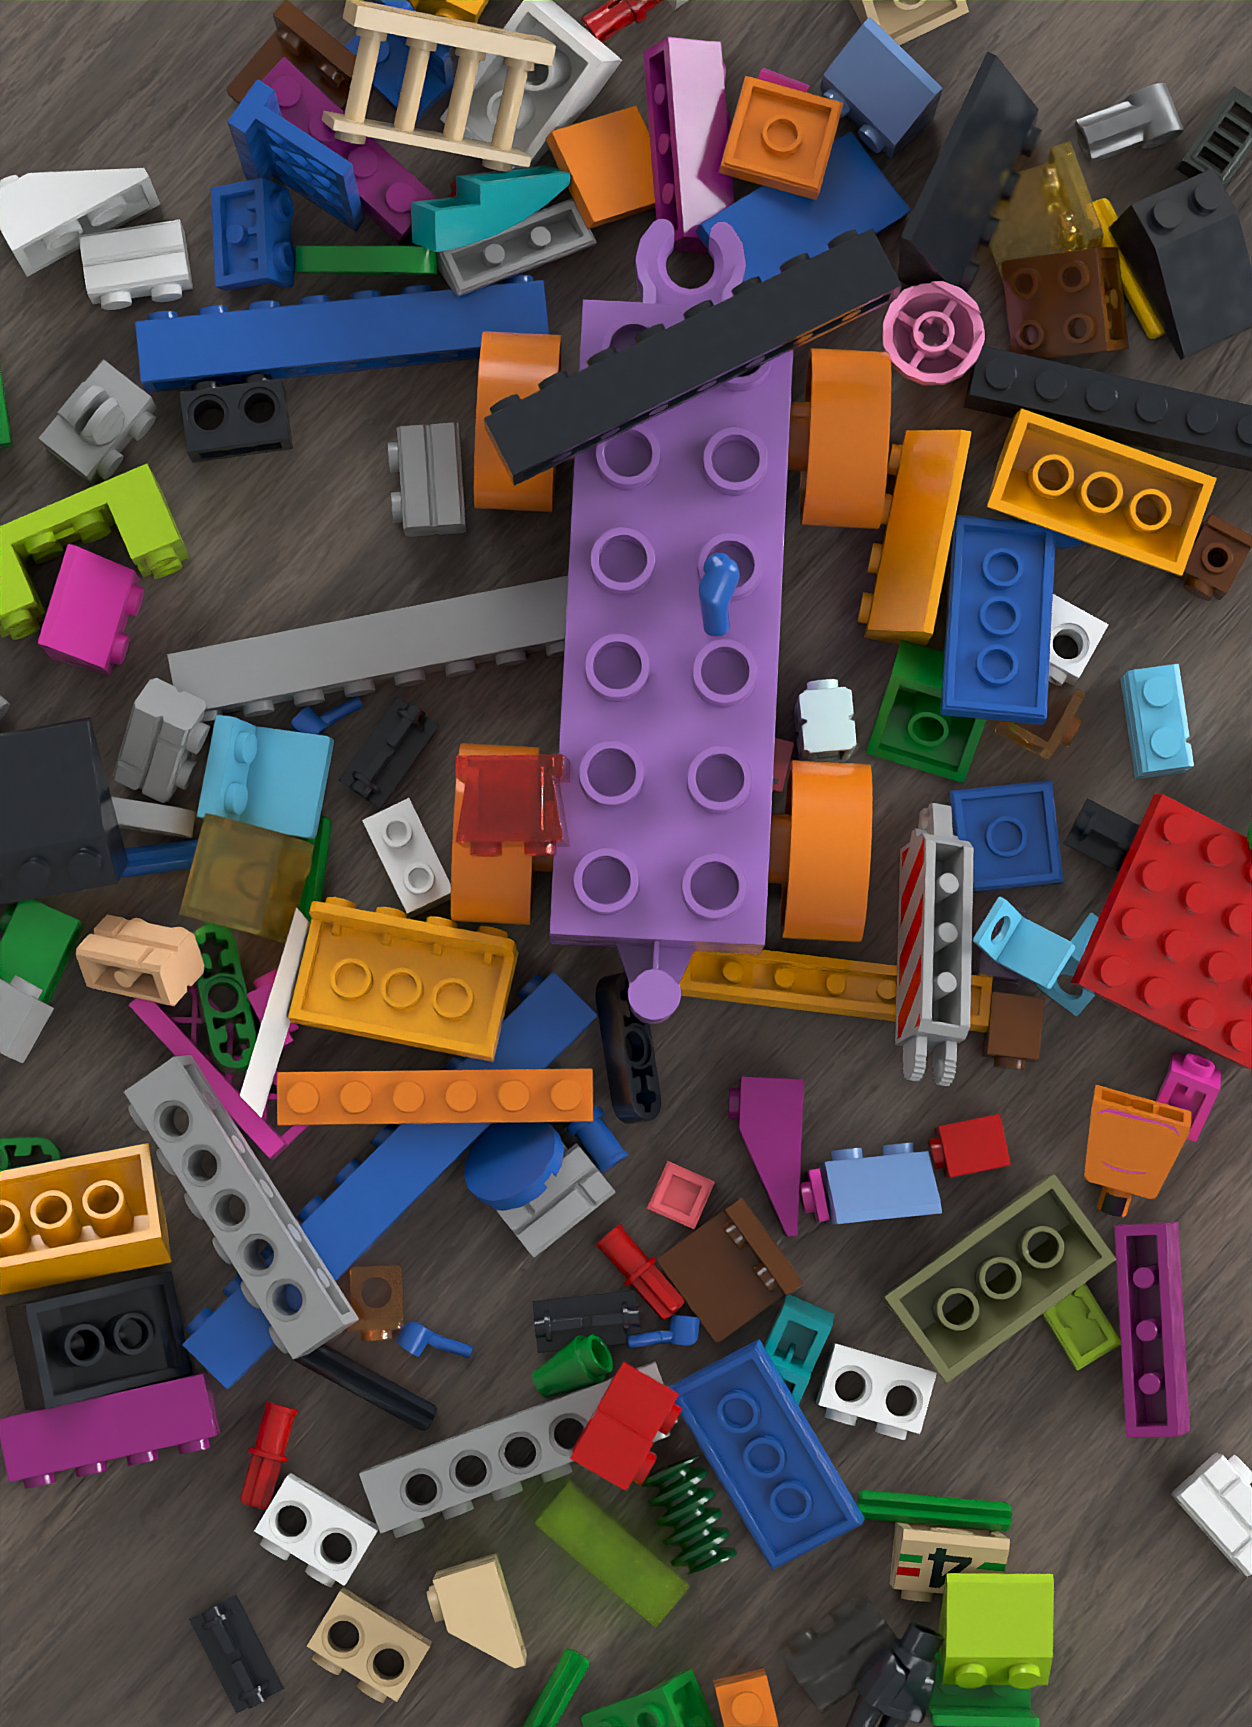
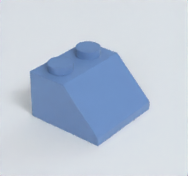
[820,17,943,159]
[819,1143,942,1225]

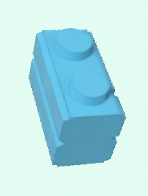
[1120,664,1194,779]

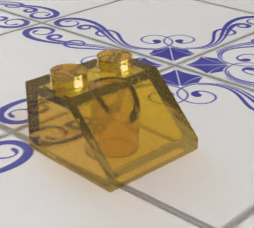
[179,813,314,944]

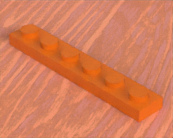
[277,1069,593,1126]

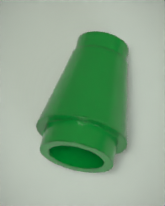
[532,1334,613,1398]

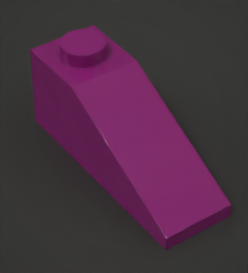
[728,1076,804,1237]

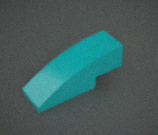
[411,165,570,252]
[764,1294,835,1405]

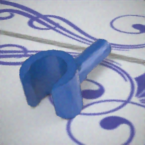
[290,696,363,735]
[626,1315,700,1349]
[396,1321,473,1358]

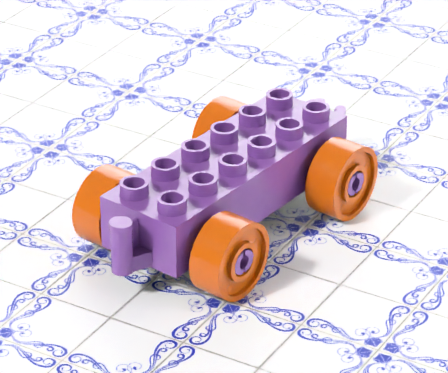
[451,219,891,1024]

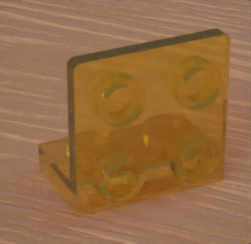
[989,141,1104,282]

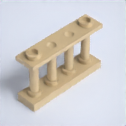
[322,0,556,172]

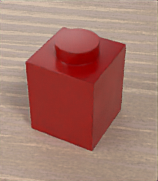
[928,1114,1011,1178]

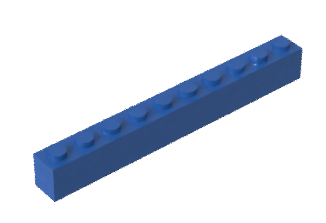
[182,971,598,1389]

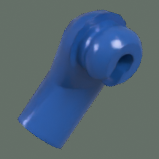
[699,552,740,636]

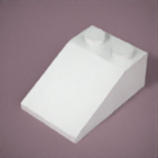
[440,0,622,169]
[0,168,160,277]

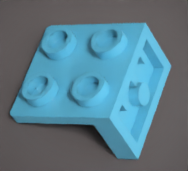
[197,715,334,839]

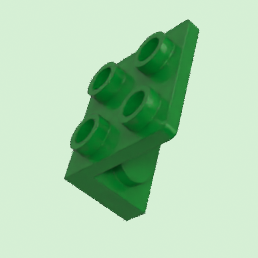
[926,1650,1040,1727]
[580,1668,716,1727]

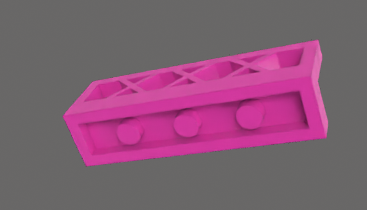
[129,984,310,1159]

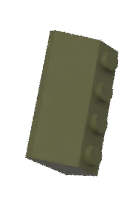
[880,1174,1117,1384]

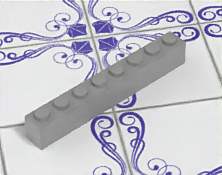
[167,576,568,726]

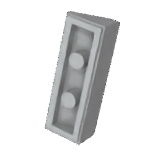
[437,198,597,297]

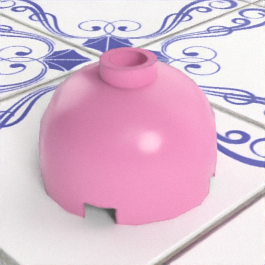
[882,281,985,386]

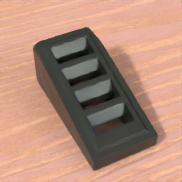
[1177,86,1252,188]

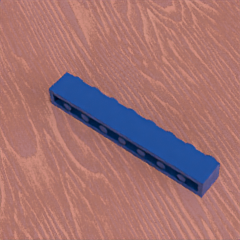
[135,275,549,393]

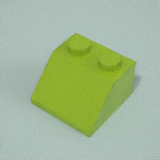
[938,1573,1054,1689]

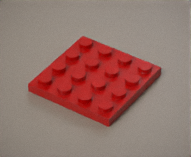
[1070,794,1252,1069]

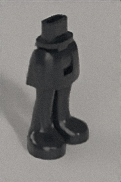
[845,1622,945,1727]

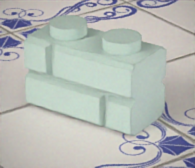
[794,679,857,763]

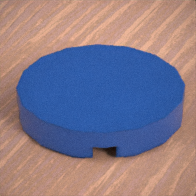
[464,1122,564,1211]

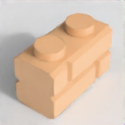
[76,915,205,1006]

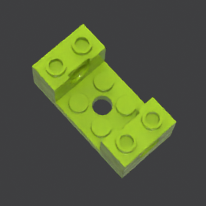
[0,464,190,640]

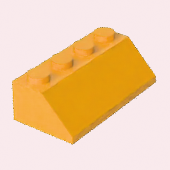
[986,409,1217,576]
[857,430,972,647]
[0,1143,172,1295]

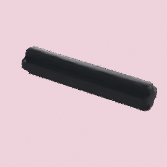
[294,1344,437,1431]

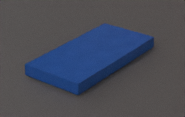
[695,132,911,282]
[940,515,1056,725]
[669,1339,864,1570]

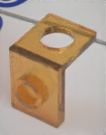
[994,689,1086,760]
[348,1265,404,1341]

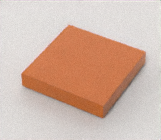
[719,75,844,200]
[545,106,655,230]

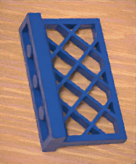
[227,79,365,232]

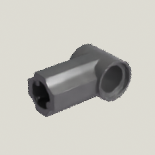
[1074,83,1184,164]

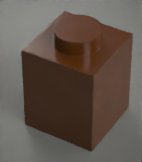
[982,992,1045,1070]

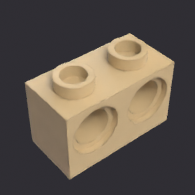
[307,1587,432,1703]

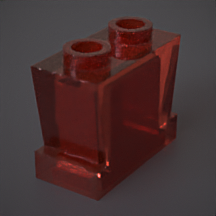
[455,754,570,857]

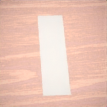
[240,908,311,1118]

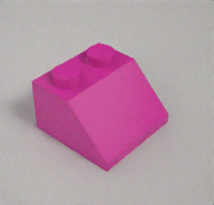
[37,544,144,676]

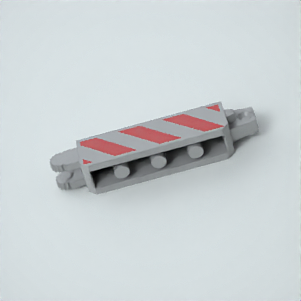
[895,803,974,1086]

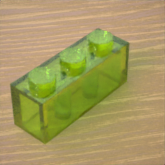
[534,1479,690,1627]

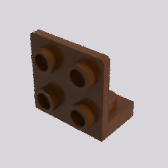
[226,0,356,110]
[1002,247,1129,359]
[658,1198,804,1342]

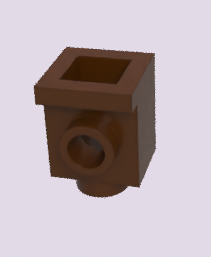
[1175,514,1252,601]

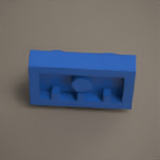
[211,178,295,291]

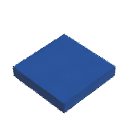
[948,780,1063,893]

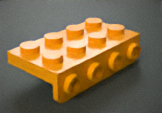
[288,897,518,1062]

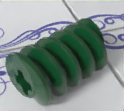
[642,1455,737,1574]

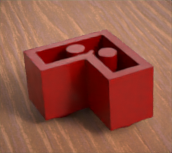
[570,1361,682,1491]

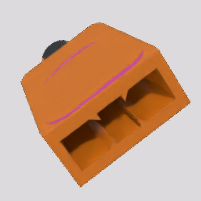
[1084,1084,1191,1217]

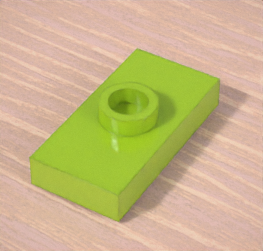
[1042,1283,1121,1371]

